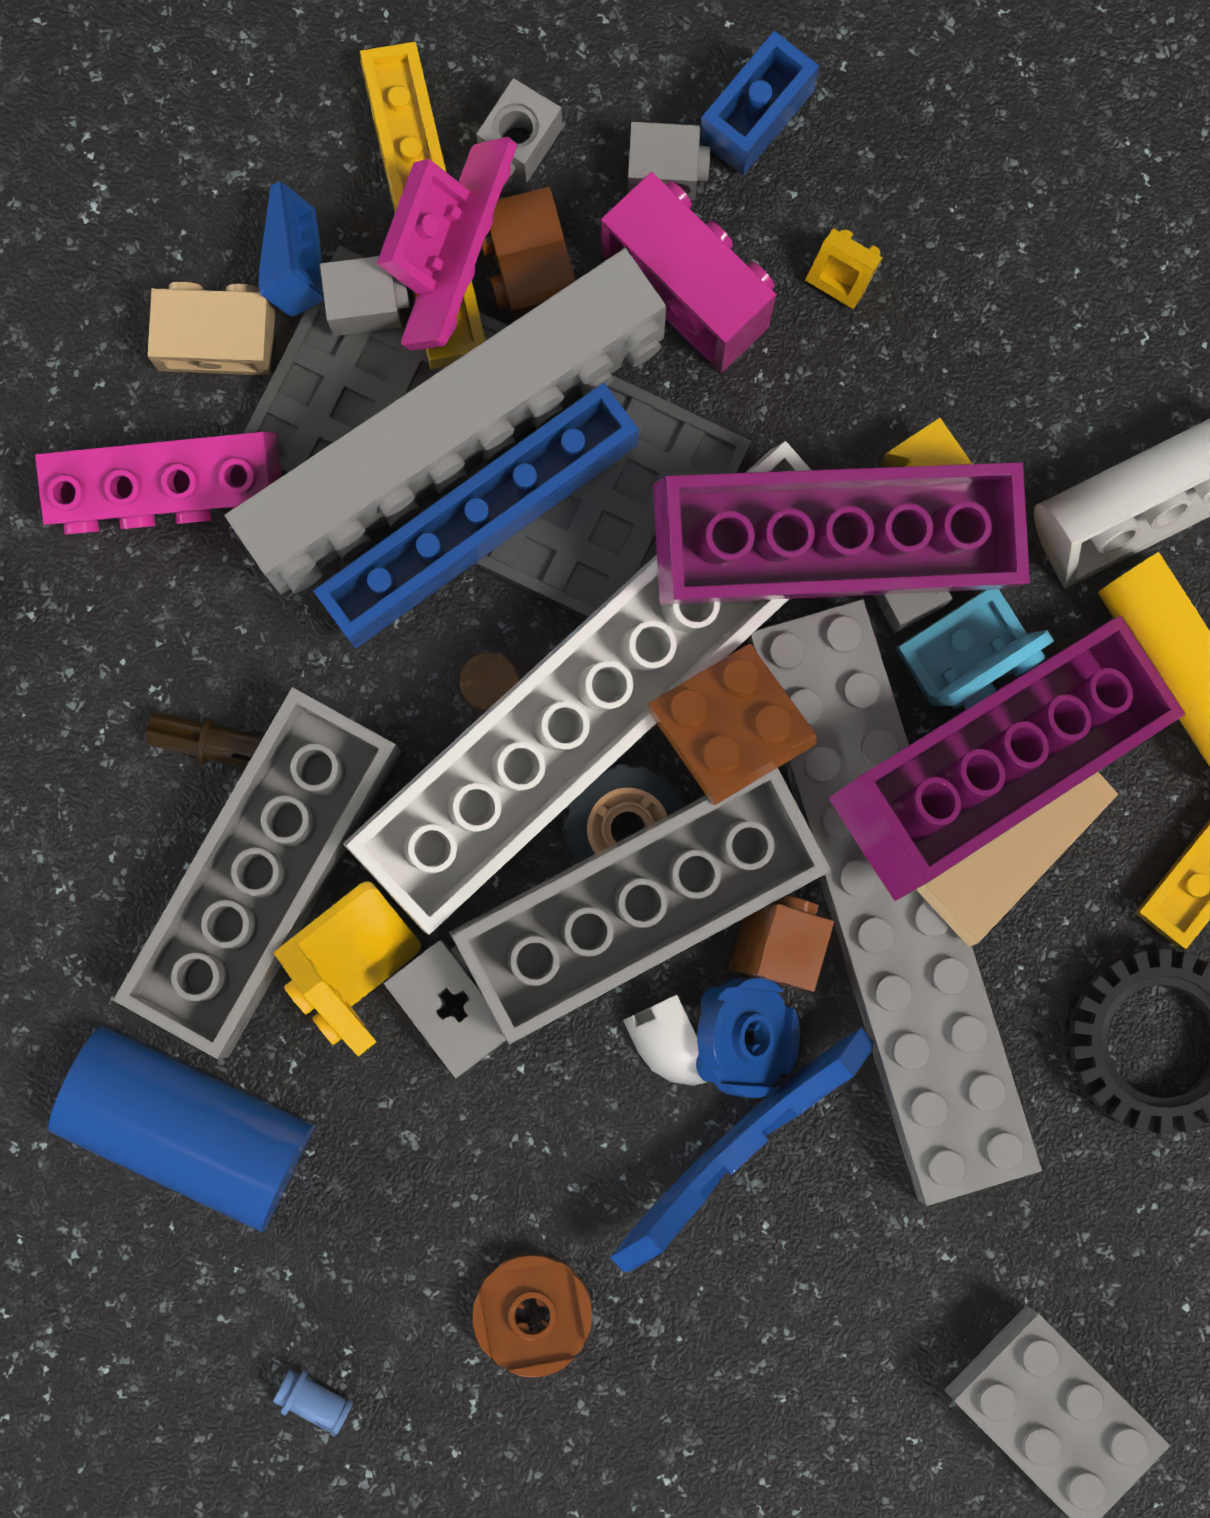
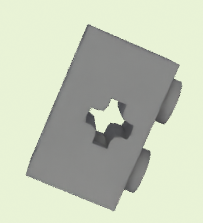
[383,940,506,1079]

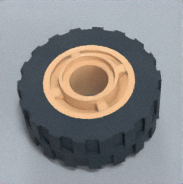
[562,764,686,865]

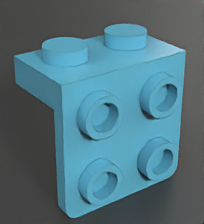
[895,589,1054,710]

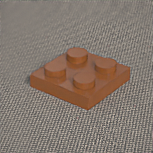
[648,643,817,806]

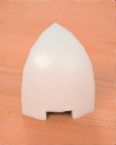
[623,995,706,1086]

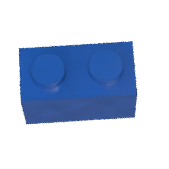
[699,30,819,176]

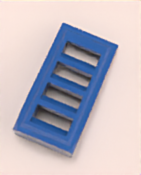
[259,181,324,316]

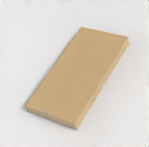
[916,772,1118,947]

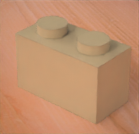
[148,282,275,376]

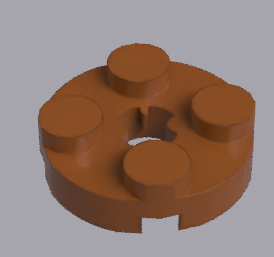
[473,1253,592,1377]

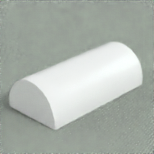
[1033,419,1210,589]

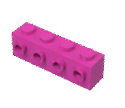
[35,432,282,535]

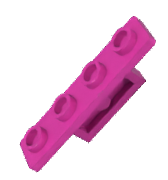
[377,137,517,351]

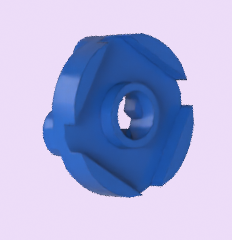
[696,977,800,1098]

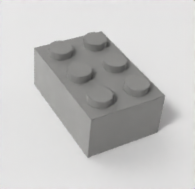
[945,1305,1170,1518]

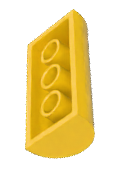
[1098,552,1210,767]

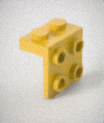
[273,882,421,1056]

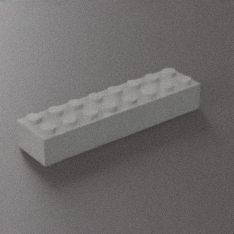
[224,248,666,595]

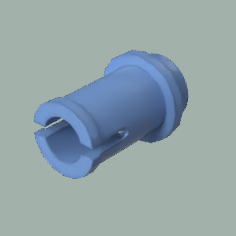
[272,1369,353,1437]

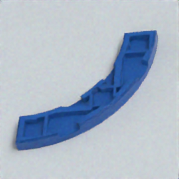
[610,1027,875,1273]

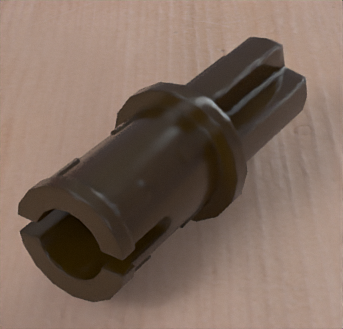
[146,712,264,768]

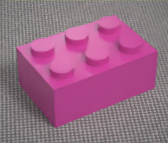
[601,171,777,374]

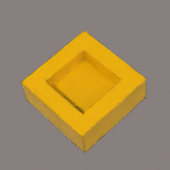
[805,228,883,309]

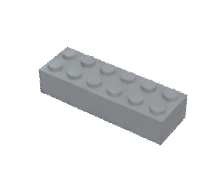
[113,687,402,1059]
[450,768,831,1045]

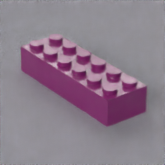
[653,462,1030,605]
[828,615,1185,901]

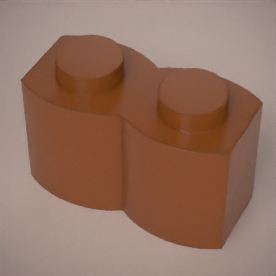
[481,186,575,322]

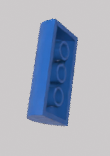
[48,1025,316,1233]

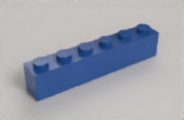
[313,382,639,649]

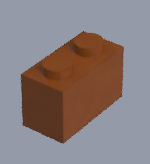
[728,895,834,992]

